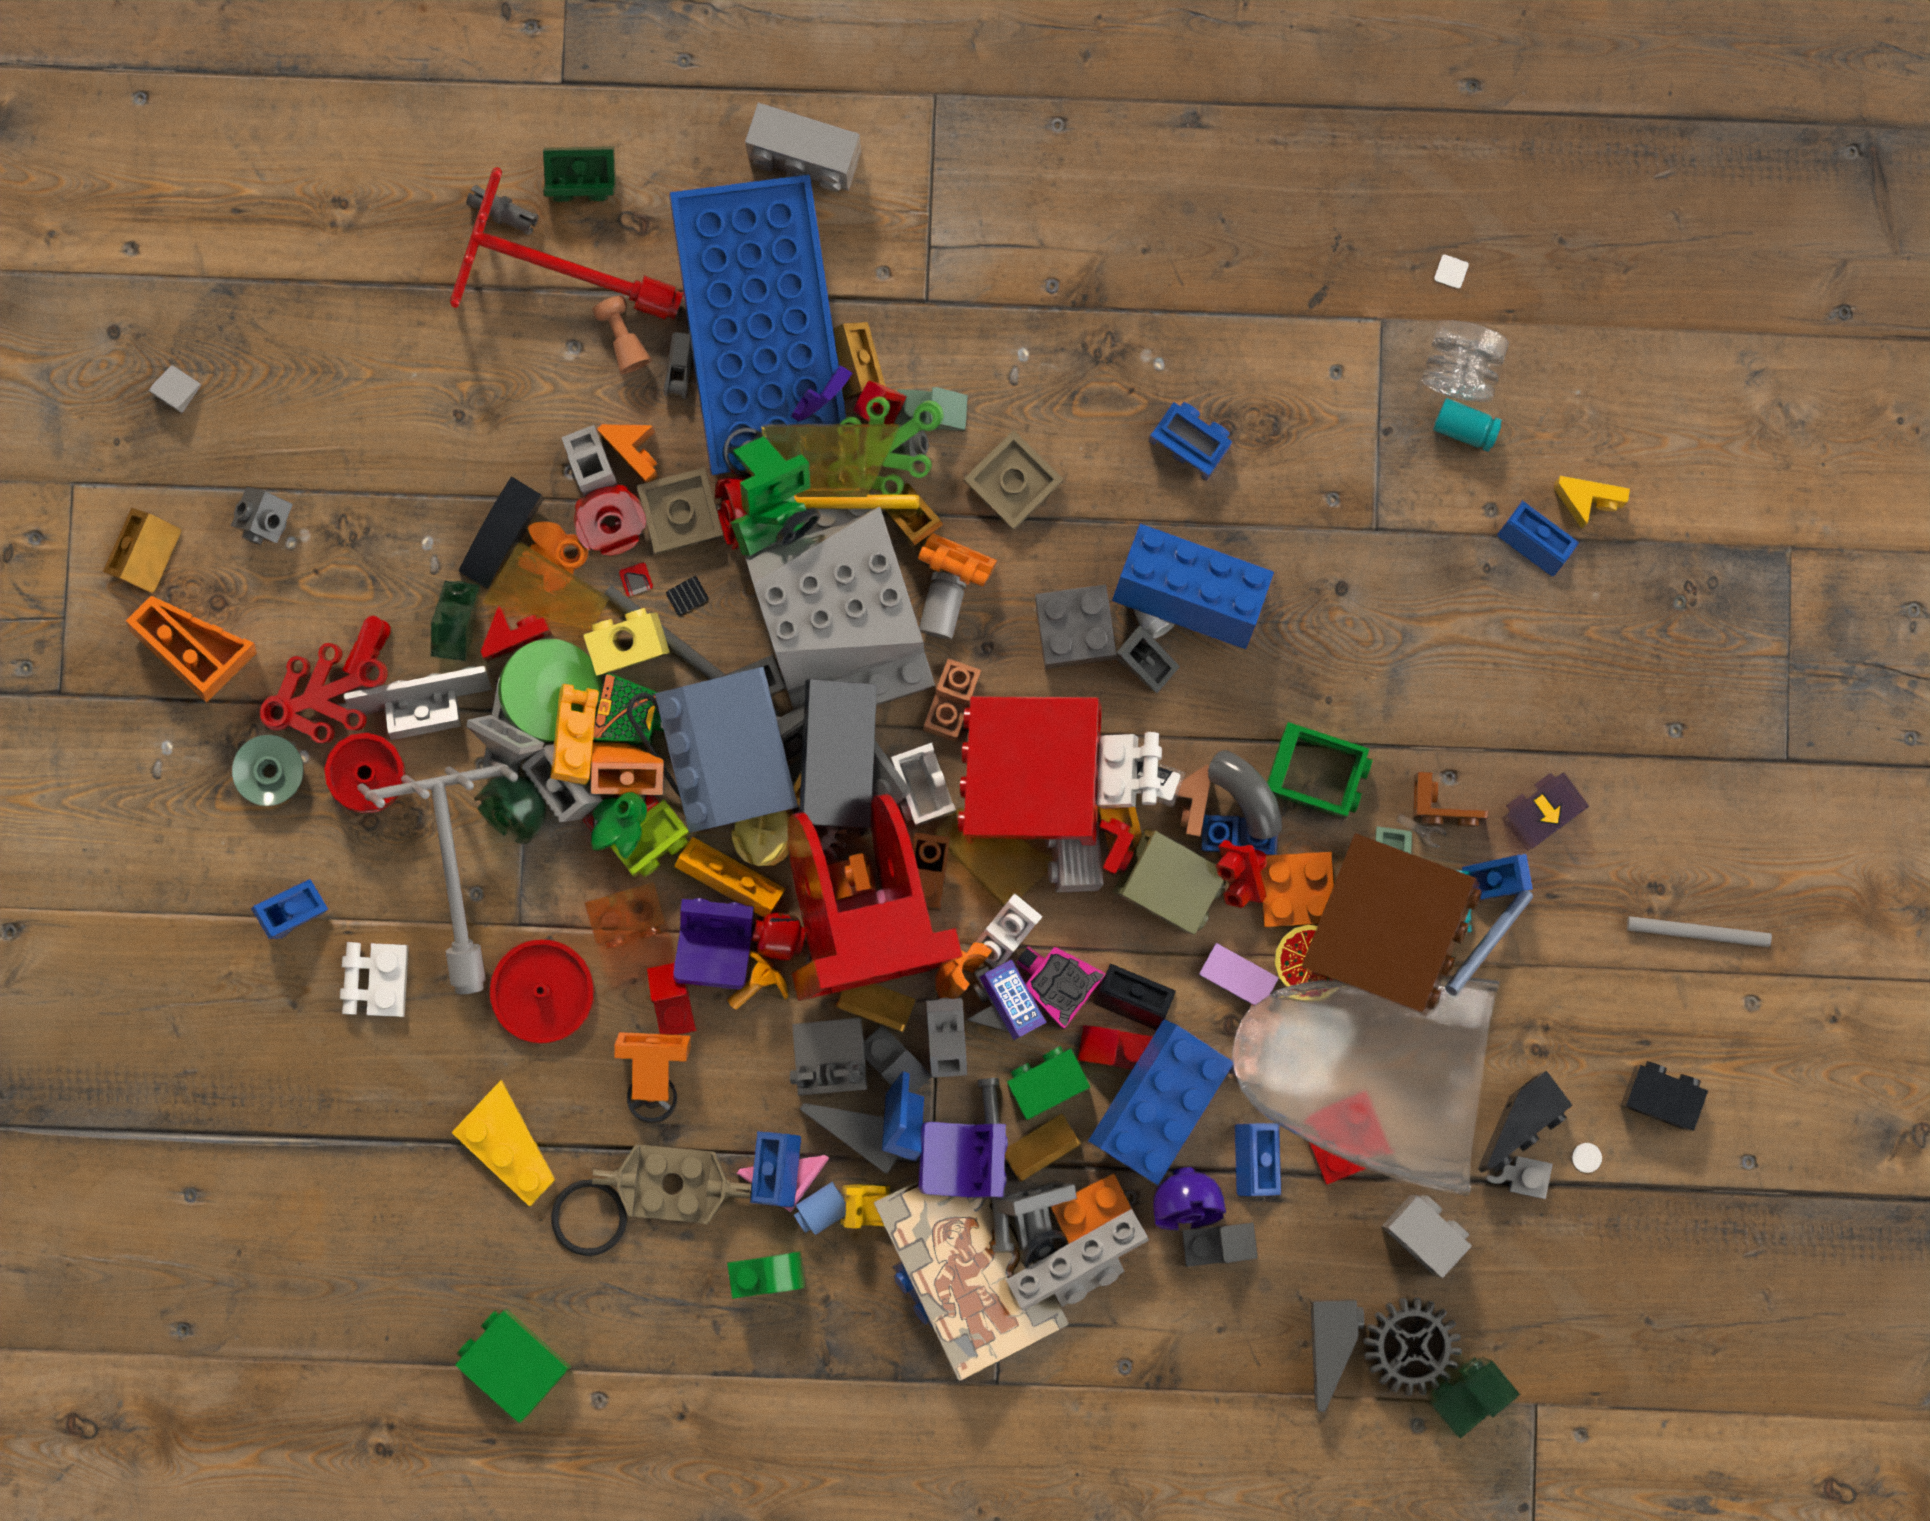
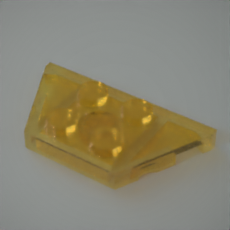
[761,424,899,497]

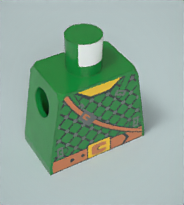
[593,673,664,745]

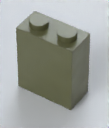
[1113,829,1226,935]

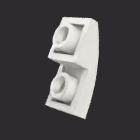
[975,894,1042,968]

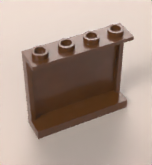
[1302,833,1482,1018]

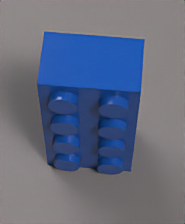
[1112,524,1274,649]
[1088,1019,1234,1185]

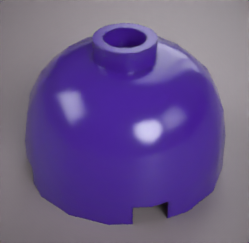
[1153,1167,1226,1230]

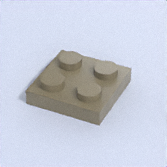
[963,430,1064,531]
[637,467,724,555]

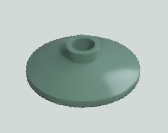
[232,735,304,806]

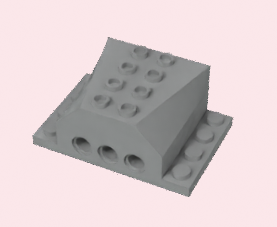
[745,487,935,709]

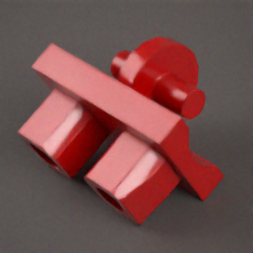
[1215,840,1267,908]

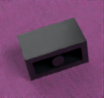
[1620,1061,1709,1131]

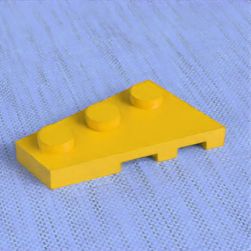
[452,1080,556,1206]

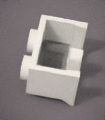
[891,743,956,827]

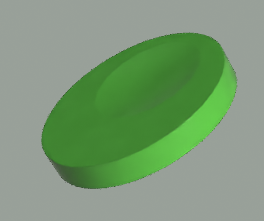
[498,639,603,743]

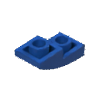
[1202,815,1278,855]

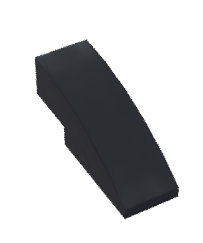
[458,476,544,590]

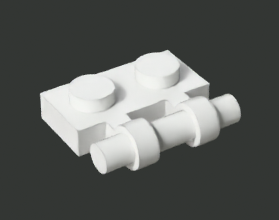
[1097,732,1162,809]
[340,942,409,1017]

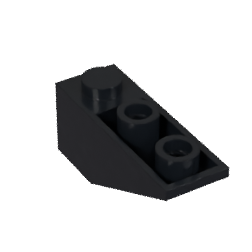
[1478,1070,1573,1173]

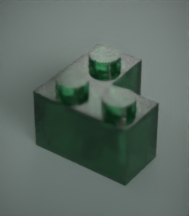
[1428,1356,1521,1439]

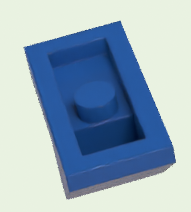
[1462,854,1533,900]
[251,879,328,939]

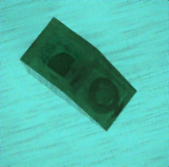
[431,580,480,661]

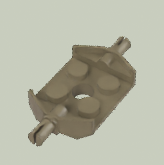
[592,1144,752,1224]

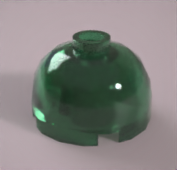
[474,775,547,844]

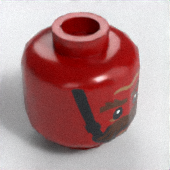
[751,911,805,961]

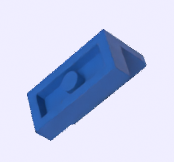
[882,1071,924,1161]

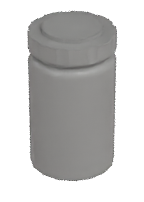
[919,572,966,640]

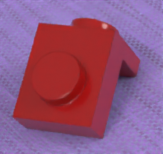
[1098,817,1134,876]

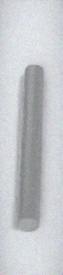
[1627,916,1772,947]

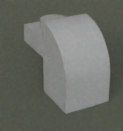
[561,425,618,497]
[926,998,967,1078]

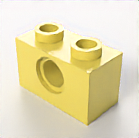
[584,608,670,676]

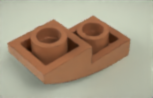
[923,659,981,742]

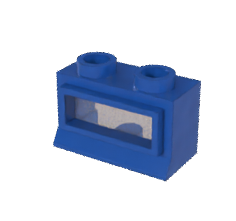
[1149,402,1232,481]

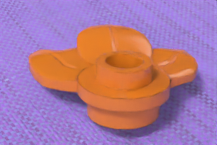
[519,521,588,591]

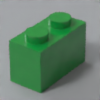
[1007,1046,1091,1121]

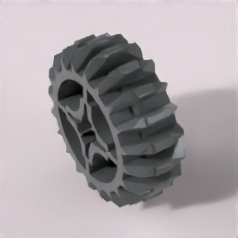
[1363,1297,1462,1396]

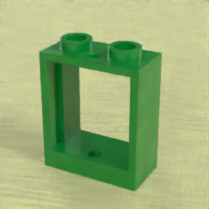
[1267,722,1373,819]

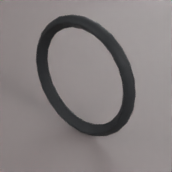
[551,1179,627,1256]

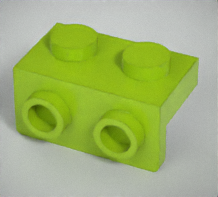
[610,800,691,878]

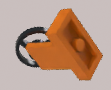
[614,1032,691,1123]

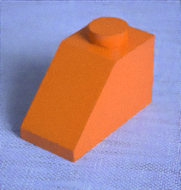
[590,742,664,795]

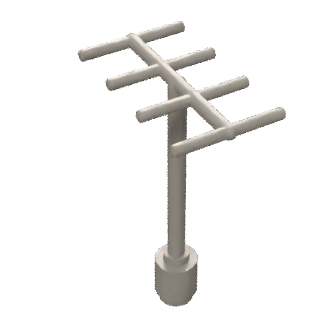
[357,758,518,994]

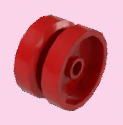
[324,733,406,814]

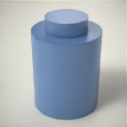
[794,1181,846,1235]

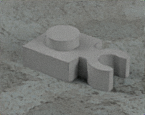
[1485,1156,1553,1199]

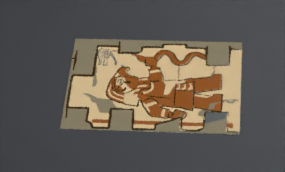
[874,1181,1069,1381]

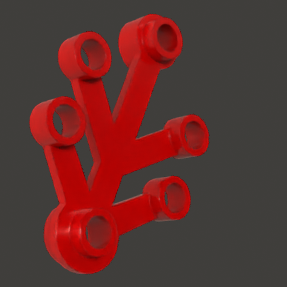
[260,643,388,744]

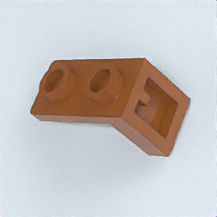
[1413,772,1488,827]

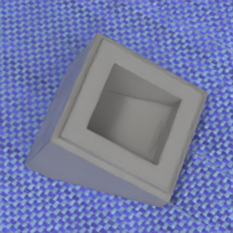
[148,365,201,414]

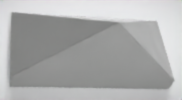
[466,715,544,767]

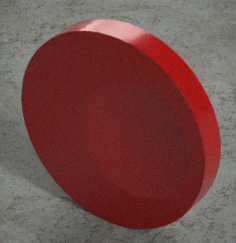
[490,939,595,1044]

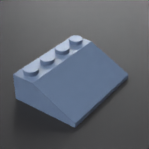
[655,667,798,833]

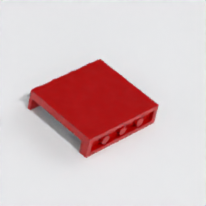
[958,696,1102,846]

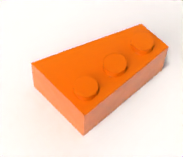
[126,596,257,703]

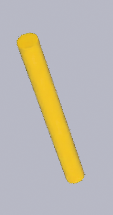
[794,495,919,509]

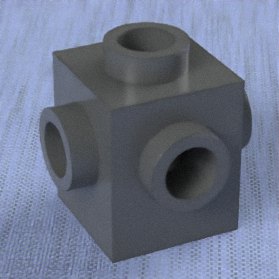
[231,486,293,545]

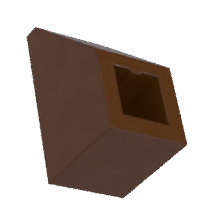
[913,832,950,911]

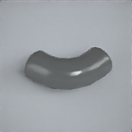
[1208,750,1282,839]

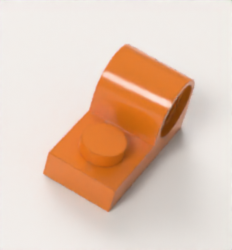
[827,853,877,901]

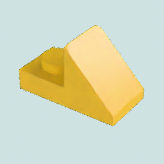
[1554,476,1630,529]

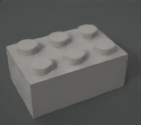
[745,102,861,192]

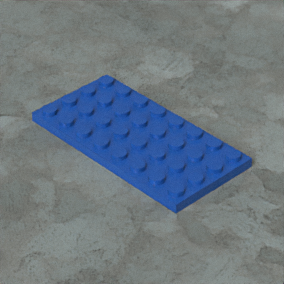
[669,174,848,476]

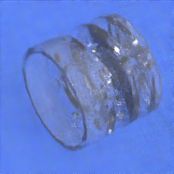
[1421,320,1509,402]

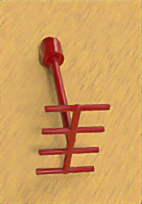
[450,167,683,320]

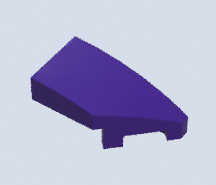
[790,365,852,422]

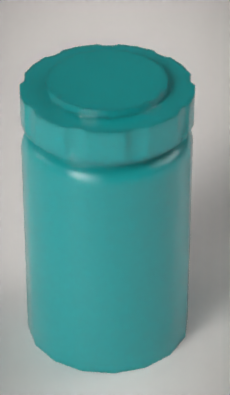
[1433,397,1502,452]

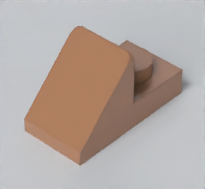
[1173,765,1210,839]

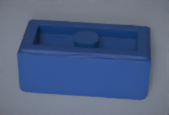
[1498,500,1579,576]
[1235,1123,1281,1196]
[750,1131,801,1207]

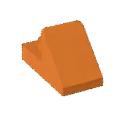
[597,424,658,483]

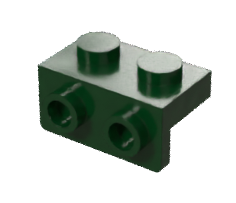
[543,146,616,202]

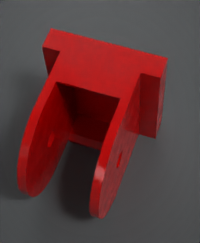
[788,794,963,1001]

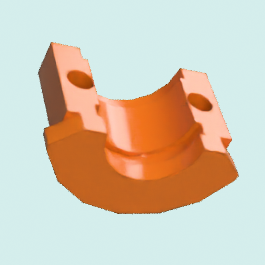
[935,943,992,999]

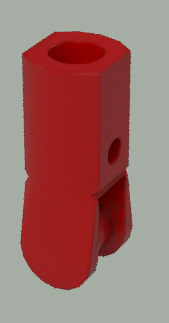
[342,615,391,675]

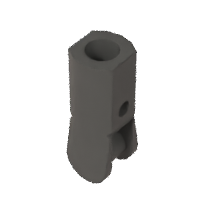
[664,332,693,399]

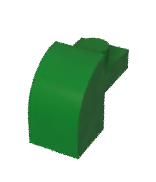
[727,1251,806,1299]

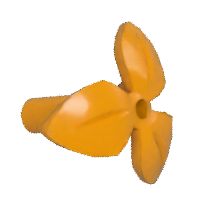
[727,950,788,1010]

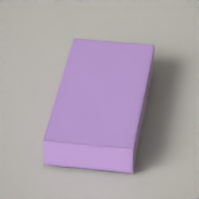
[1199,943,1279,1008]

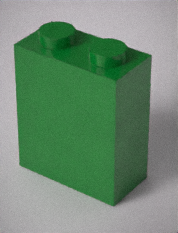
[455,1309,571,1424]

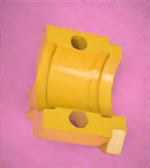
[840,1184,892,1229]

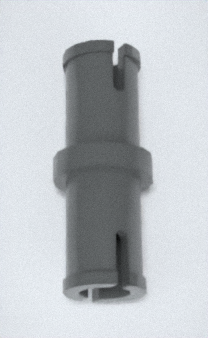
[466,185,539,235]

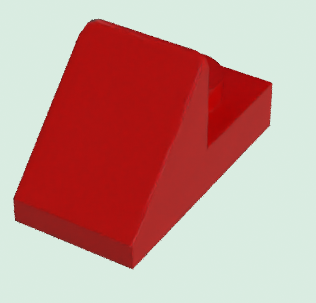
[480,605,552,662]
[647,963,697,1035]
[1078,1025,1153,1070]

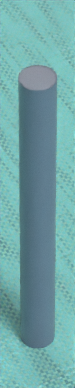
[1445,890,1533,996]

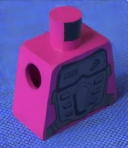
[1016,946,1106,1030]

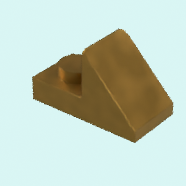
[883,482,943,547]

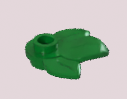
[591,792,647,859]

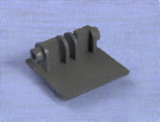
[790,1018,867,1096]

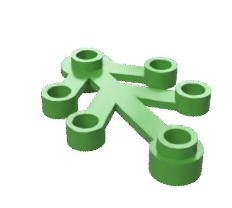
[826,397,944,495]

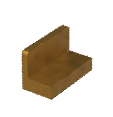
[833,322,886,401]
[103,508,181,593]
[836,984,916,1033]
[1005,1113,1082,1182]

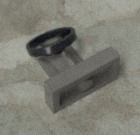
[995,1181,1077,1268]

